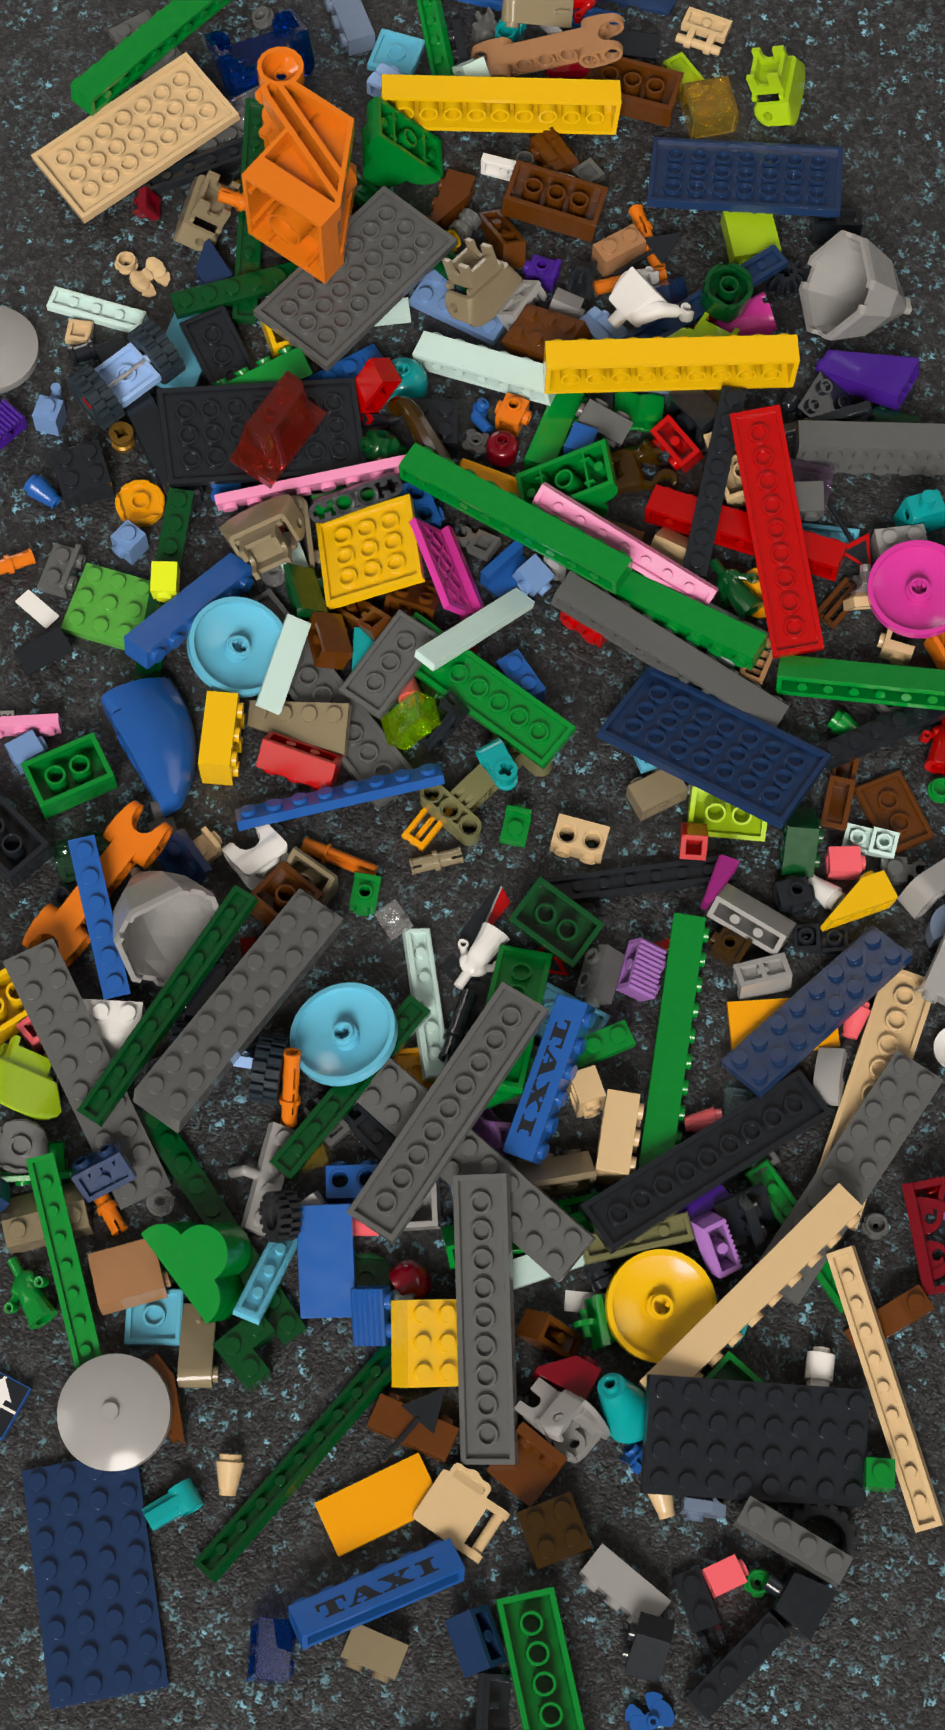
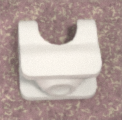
[222,824,289,890]

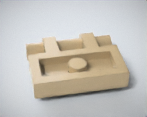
[675,6,732,56]

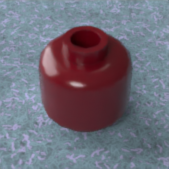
[486,430,518,467]

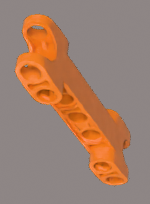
[22,800,173,968]

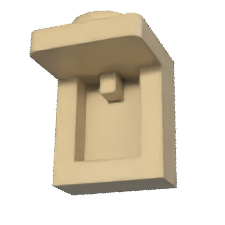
[877,629,915,666]

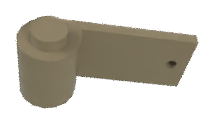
[501,0,574,28]
[283,495,320,571]
[177,1303,219,1388]

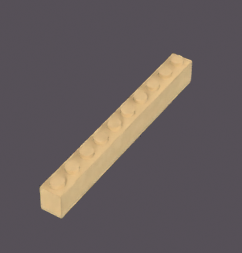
[638,1183,863,1392]

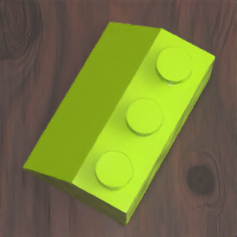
[687,784,767,842]

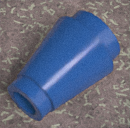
[23,474,62,509]

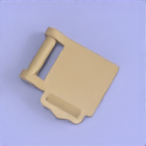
[413,1463,510,1564]

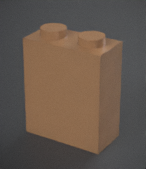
[87,1239,171,1315]

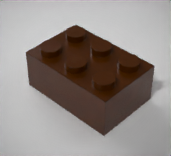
[502,303,594,363]

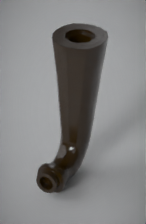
[388,395,457,465]

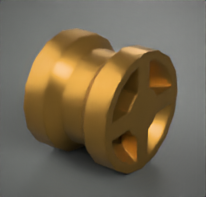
[109,422,136,453]

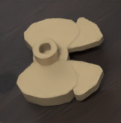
[129,257,170,298]

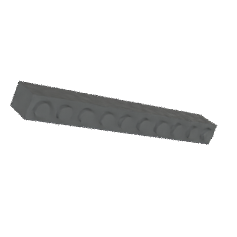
[551,571,789,727]

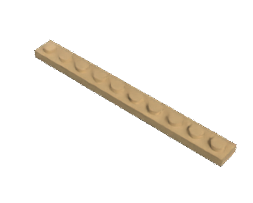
[826,1246,945,1533]

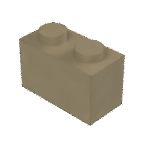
[626,768,689,821]
[341,1625,409,1684]

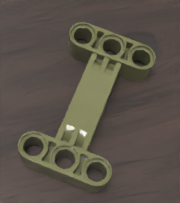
[420,733,553,846]

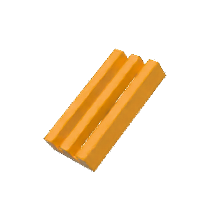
[401,796,454,852]

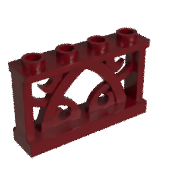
[902,1177,945,1296]

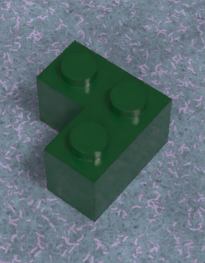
[780,807,823,877]
[212,1316,277,1394]

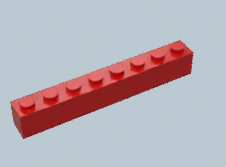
[645,484,847,581]

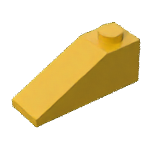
[820,870,898,932]

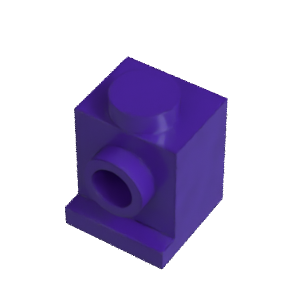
[523,254,562,293]

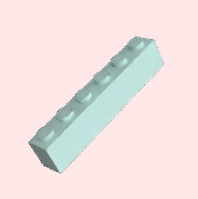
[412,331,556,406]

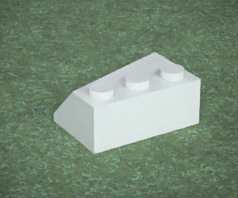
[56,999,146,1085]

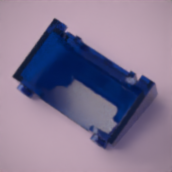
[204,7,315,97]

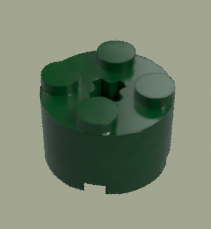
[700,263,753,323]

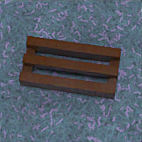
[817,577,857,630]

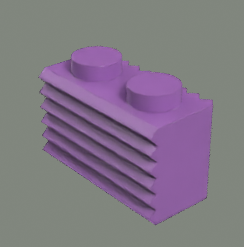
[616,937,667,1002]
[690,1211,743,1278]

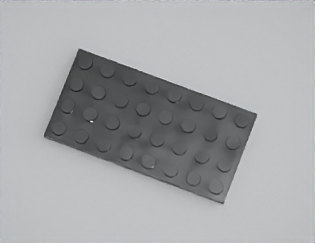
[253,186,457,372]

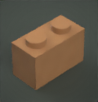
[591,224,646,278]

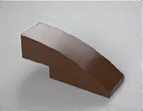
[821,757,860,831]

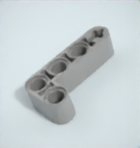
[897,858,945,920]

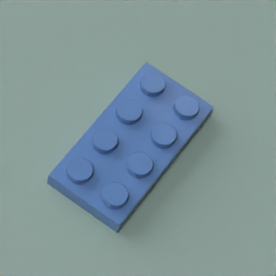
[409,269,505,346]

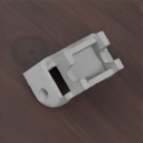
[514,1377,611,1463]

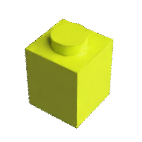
[150,561,180,602]

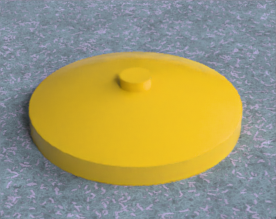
[605,1249,717,1364]

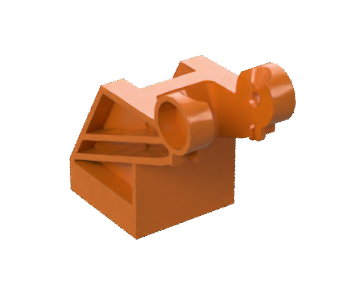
[241,46,357,284]

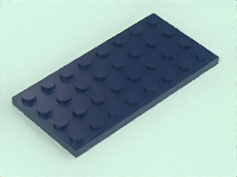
[647,137,843,218]
[597,666,831,829]
[22,1460,170,1710]

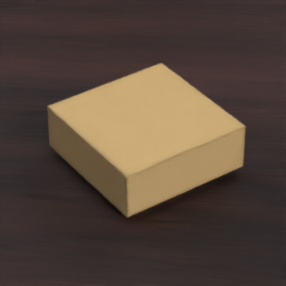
[65,318,94,345]

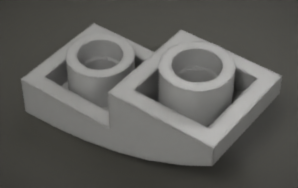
[813,1047,847,1106]

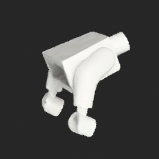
[607,266,694,330]

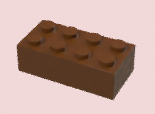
[584,57,684,128]
[501,160,608,243]

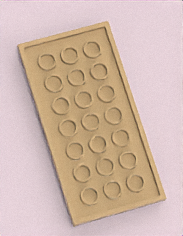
[31,52,240,224]

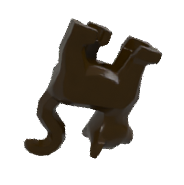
[611,439,679,495]

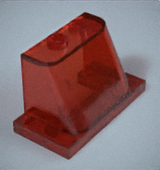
[229,370,327,489]

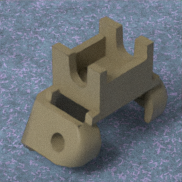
[173,170,240,251]
[442,237,522,327]
[219,494,305,581]

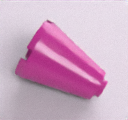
[712,292,778,336]

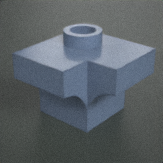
[679,1496,726,1522]

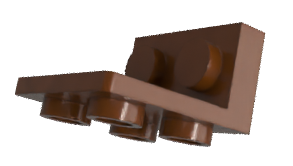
[383,579,441,624]
[487,1421,568,1507]

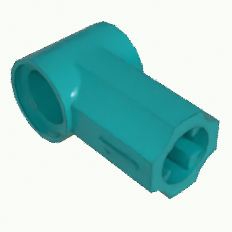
[141,1478,204,1532]

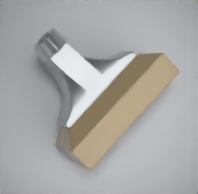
[843,564,871,611]

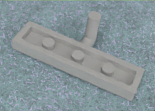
[228,1122,295,1237]

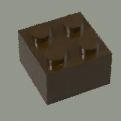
[515,1492,592,1572]

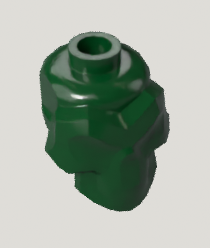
[360,429,408,462]

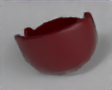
[389,1259,431,1300]

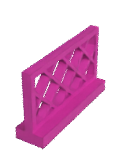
[409,518,485,622]

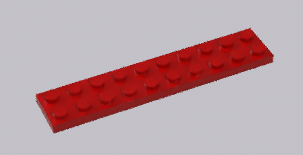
[730,404,824,659]

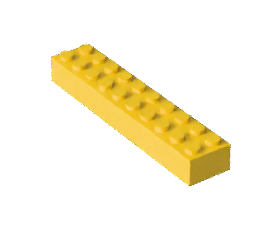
[380,74,622,135]
[543,333,800,394]

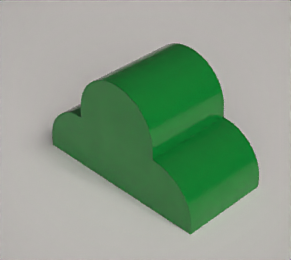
[361,96,443,187]
[515,439,618,517]
[141,1221,251,1324]

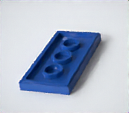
[297,1203,356,1319]

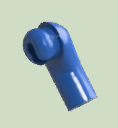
[471,398,494,434]

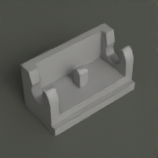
[496,280,547,331]
[733,953,793,1001]

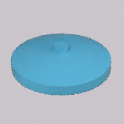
[187,597,283,698]
[290,982,398,1086]

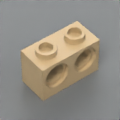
[550,813,610,865]
[567,1065,606,1119]

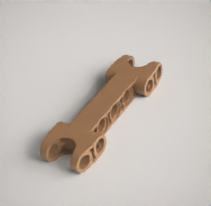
[471,13,624,77]

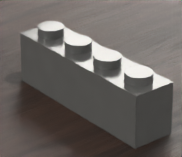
[732,1496,853,1587]

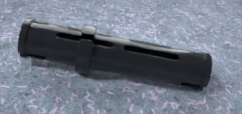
[438,989,477,1064]

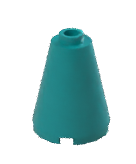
[597,1373,646,1444]

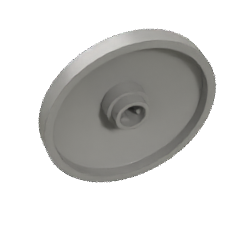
[0,306,40,394]
[57,1354,173,1472]

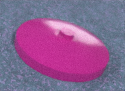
[867,540,945,638]

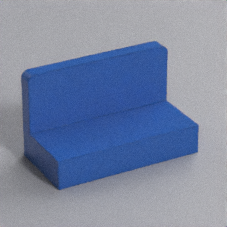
[480,541,527,599]

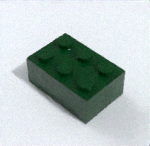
[506,876,605,969]

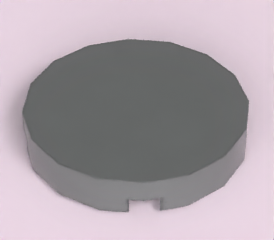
[0,1118,49,1174]

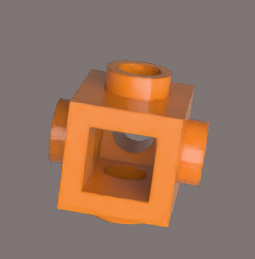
[495,392,532,437]

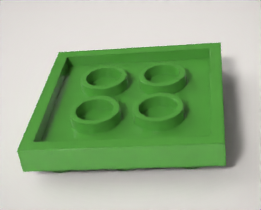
[60,563,151,650]

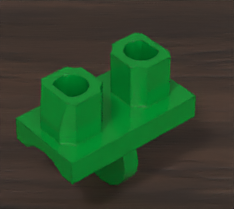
[573,1294,617,1351]

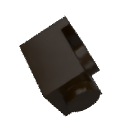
[708,926,753,968]

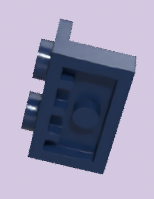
[156,828,213,885]
[70,1140,137,1203]

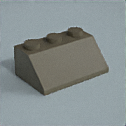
[511,1149,597,1197]
[1,1182,94,1255]

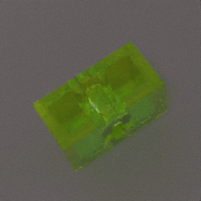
[381,691,441,751]

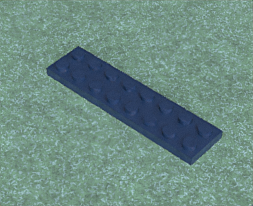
[721,925,912,1098]

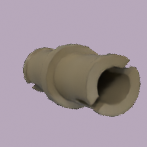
[409,846,464,875]

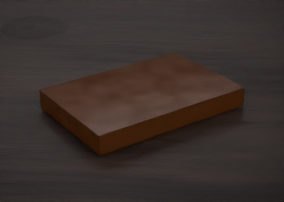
[853,769,935,855]

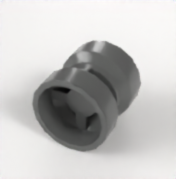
[449,208,482,243]

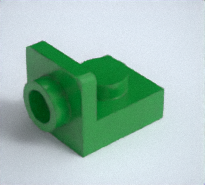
[499,804,532,848]

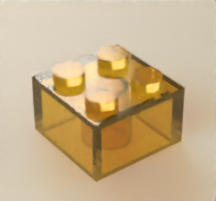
[680,76,739,139]

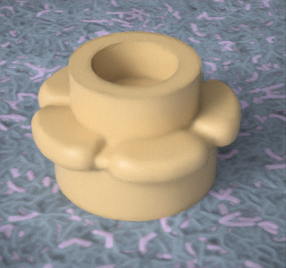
[114,251,138,275]

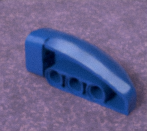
[101,677,197,817]

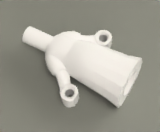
[454,922,510,990]

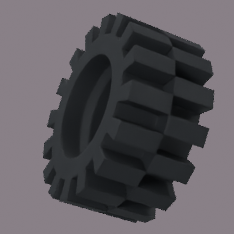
[259,1189,302,1242]

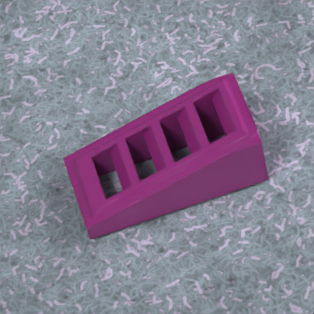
[700,854,740,911]

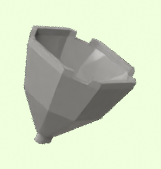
[799,230,912,341]
[113,867,219,987]

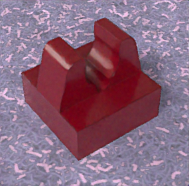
[133,186,161,221]

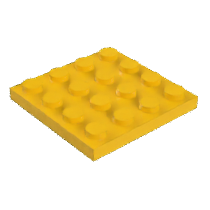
[316,494,425,610]

